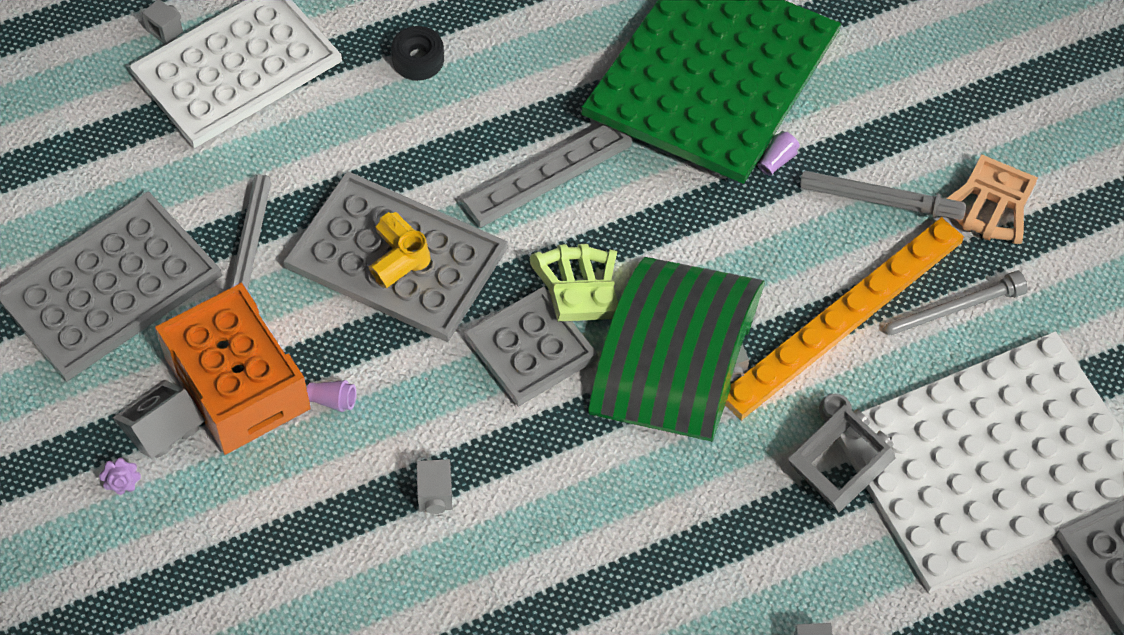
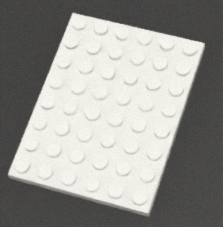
[837,331,1124,593]

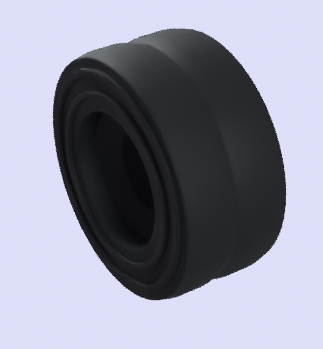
[391,26,444,81]

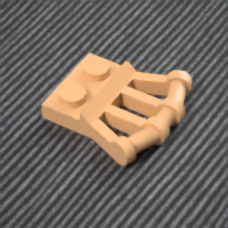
[946,154,1038,244]

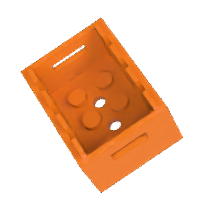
[155,282,311,455]

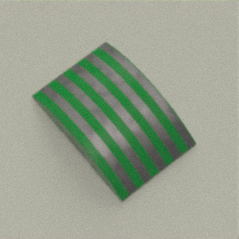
[588,257,765,442]

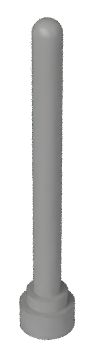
[885,270,1028,335]

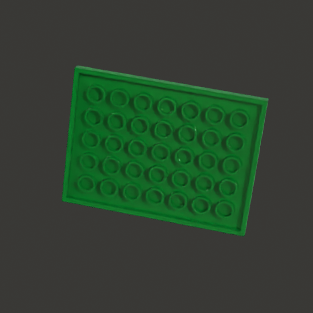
[582,0,841,184]

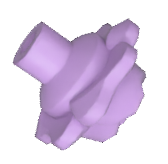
[99,458,141,495]

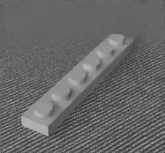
[463,125,632,228]

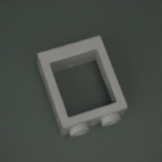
[788,405,896,513]

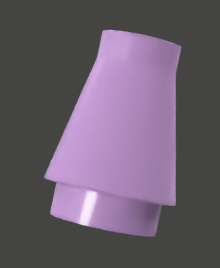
[758,131,800,176]
[307,380,356,412]

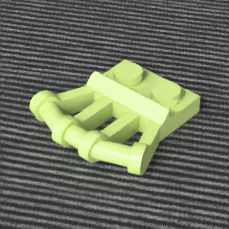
[530,244,618,322]

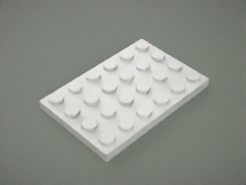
[129,0,342,148]

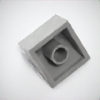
[113,381,206,459]

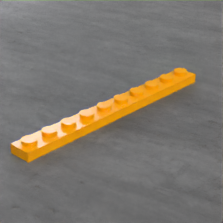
[725,217,964,421]

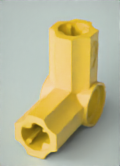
[368,212,431,288]

